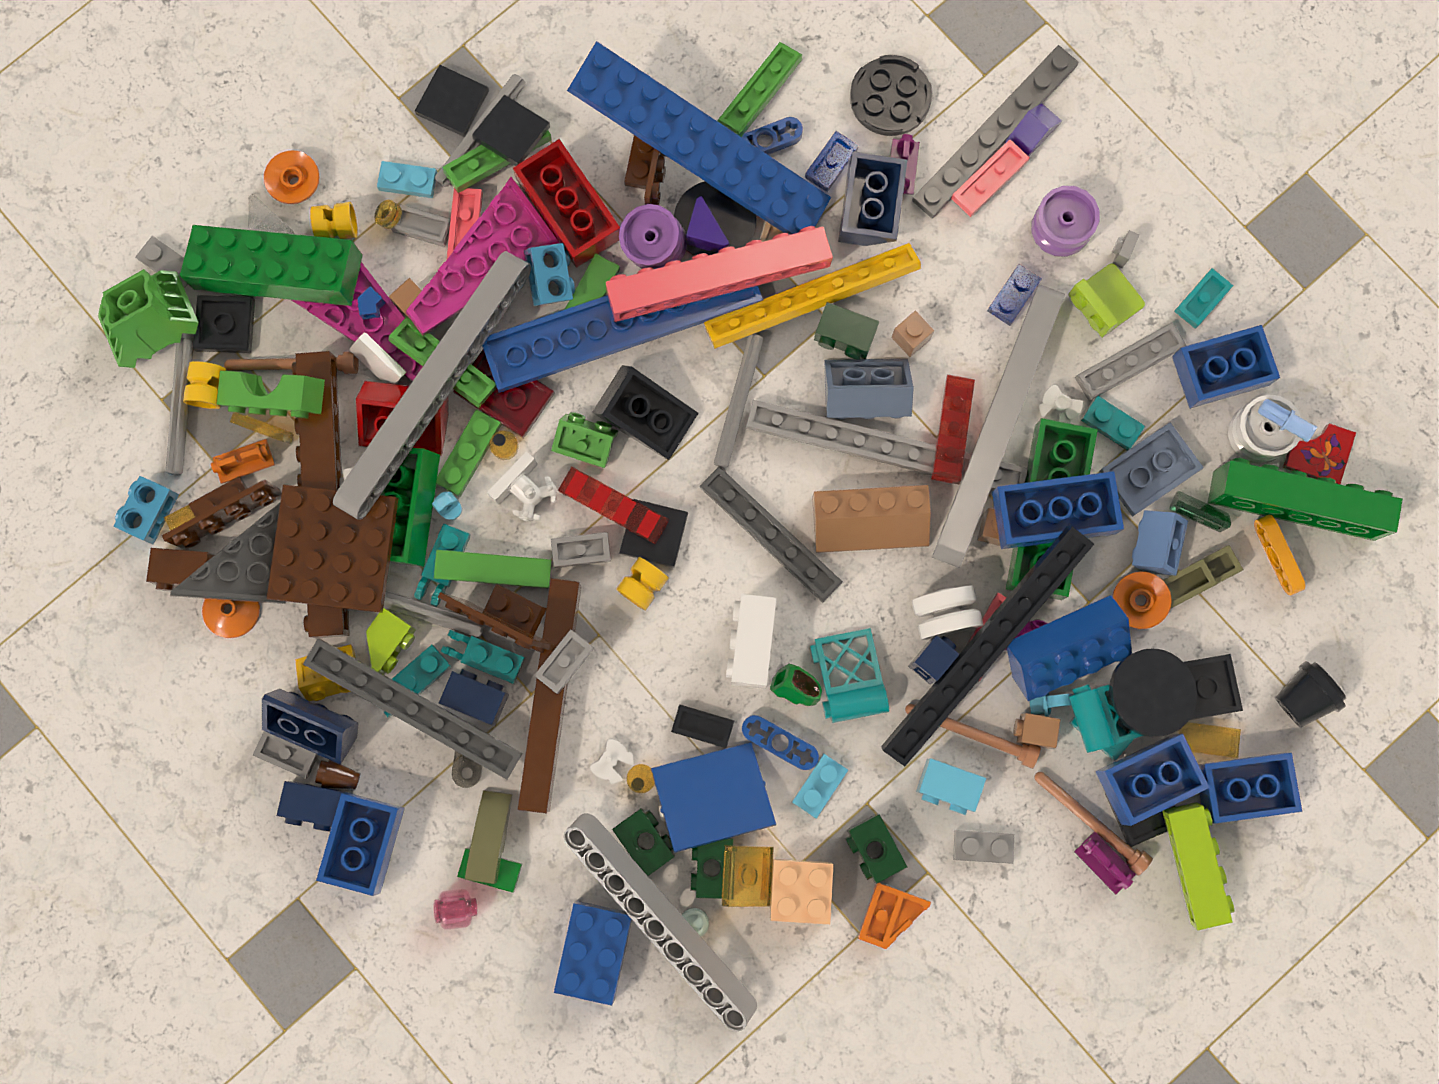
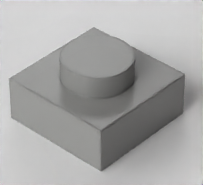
[1112,230,1139,268]

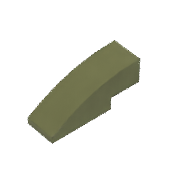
[1163,545,1244,609]
[465,790,513,884]

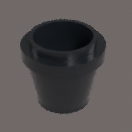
[1275,661,1346,728]

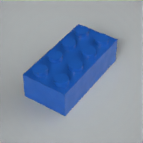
[992,471,1124,549]
[1007,595,1132,701]

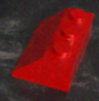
[356,381,449,456]

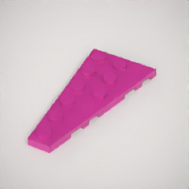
[406,177,560,336]
[291,262,423,381]

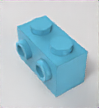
[916,758,986,815]

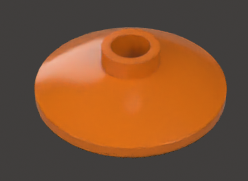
[264,150,320,204]
[1112,572,1171,629]
[202,599,260,638]

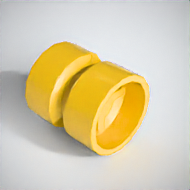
[310,202,358,239]
[183,361,226,409]
[616,557,669,611]

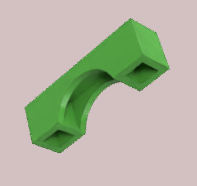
[216,371,325,419]

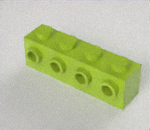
[1163,802,1235,931]

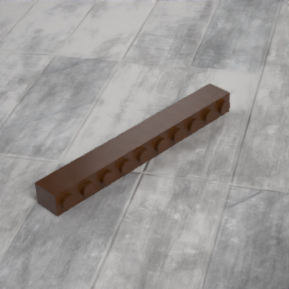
[292,351,350,638]

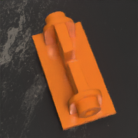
[211,439,275,484]

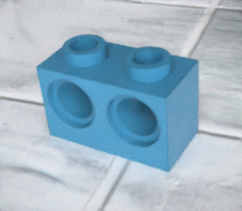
[524,243,575,306]
[113,476,179,545]

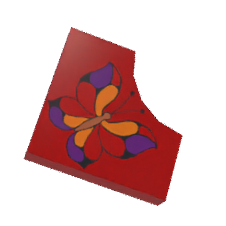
[1283,423,1356,485]

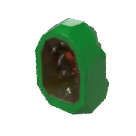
[770,663,822,706]

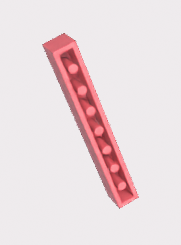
[606,226,833,322]

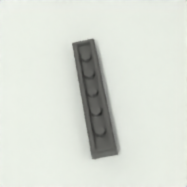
[700,466,843,603]

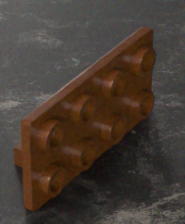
[624,135,667,205]
[162,476,282,549]
[438,584,557,653]

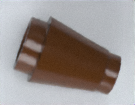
[315,760,361,790]

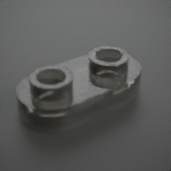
[452,751,483,788]

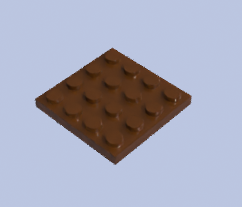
[267,485,399,613]

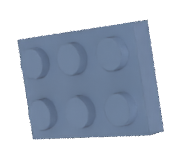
[1099,422,1204,517]

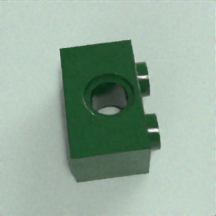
[612,808,675,876]
[845,814,907,884]
[690,838,733,899]

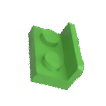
[551,412,618,468]

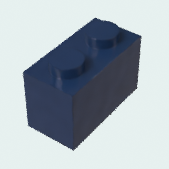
[908,635,959,685]
[439,669,509,726]
[276,781,348,832]

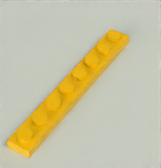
[704,243,921,349]

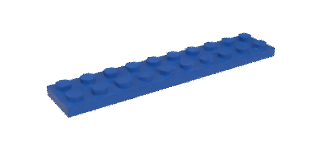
[567,41,831,235]
[482,286,763,393]

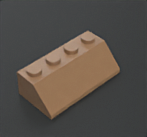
[812,485,931,553]

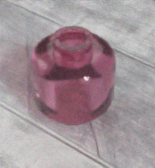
[433,889,477,930]

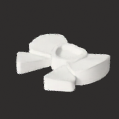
[1039,384,1083,424]
[590,739,634,784]

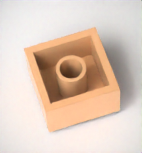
[770,859,833,925]

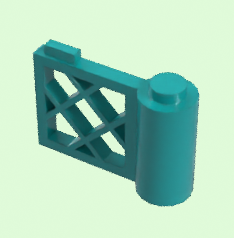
[810,628,889,723]
[1069,684,1143,753]

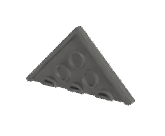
[170,503,286,604]

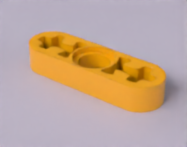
[1254,514,1306,596]

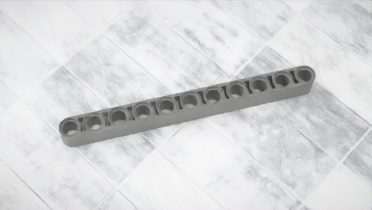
[333,251,531,520]
[932,284,1065,568]

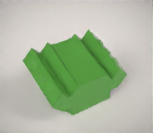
[98,269,198,368]

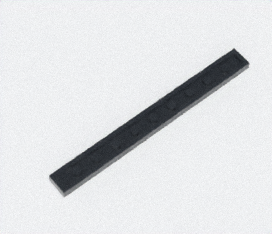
[881,524,1094,767]

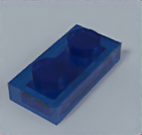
[805,131,859,192]
[987,264,1042,326]

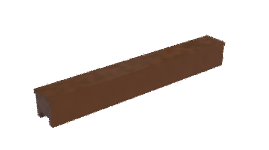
[518,578,582,814]

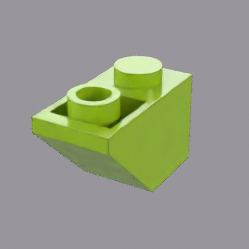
[366,608,416,675]

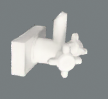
[487,452,557,521]

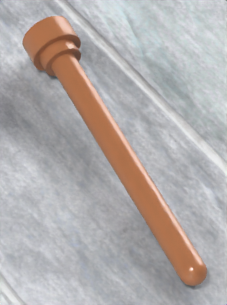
[224,352,359,374]
[905,704,1041,769]
[1034,772,1153,876]

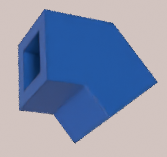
[357,286,386,320]

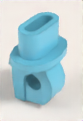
[432,492,462,520]
[1030,692,1073,717]

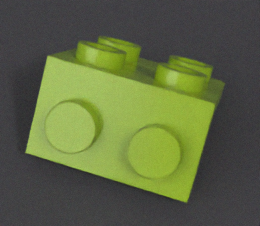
[1068,263,1145,338]

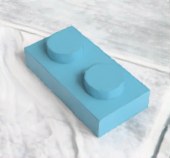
[377,161,437,198]
[792,754,848,819]

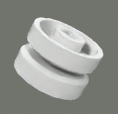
[1228,395,1301,464]
[912,585,983,640]

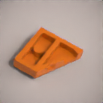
[857,883,931,949]

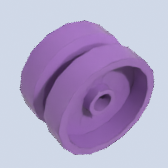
[1031,186,1100,257]
[619,204,687,269]

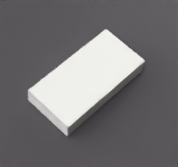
[349,332,406,384]

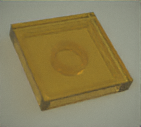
[721,845,774,907]

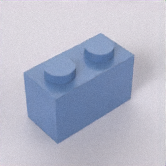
[1132,510,1188,576]

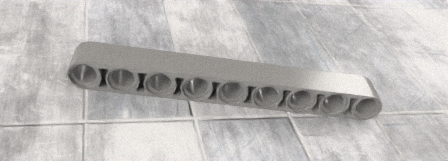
[564,813,757,1031]

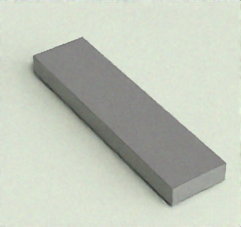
[1075,323,1187,401]

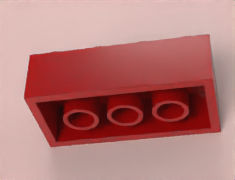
[513,139,620,268]

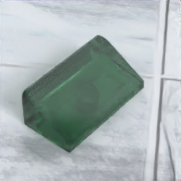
[1169,491,1231,533]

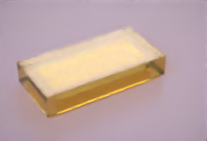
[230,412,294,444]
[1179,722,1241,758]

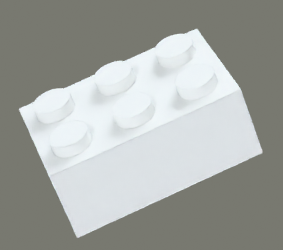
[726,594,776,689]

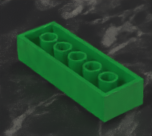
[180,225,363,306]
[1006,418,1098,601]
[1207,458,1403,541]

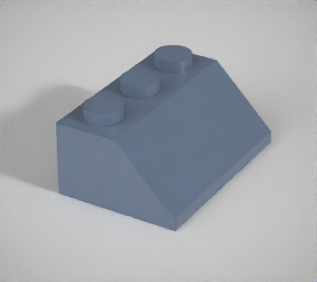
[824,358,914,419]

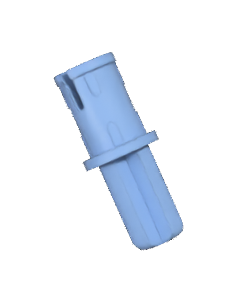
[1258,399,1317,442]

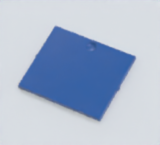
[651,742,776,853]

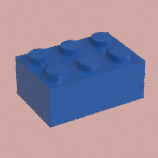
[1172,325,1280,409]
[1095,734,1210,826]
[1198,753,1303,824]
[316,793,405,896]
[554,901,632,1006]

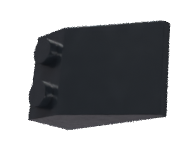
[592,365,699,460]

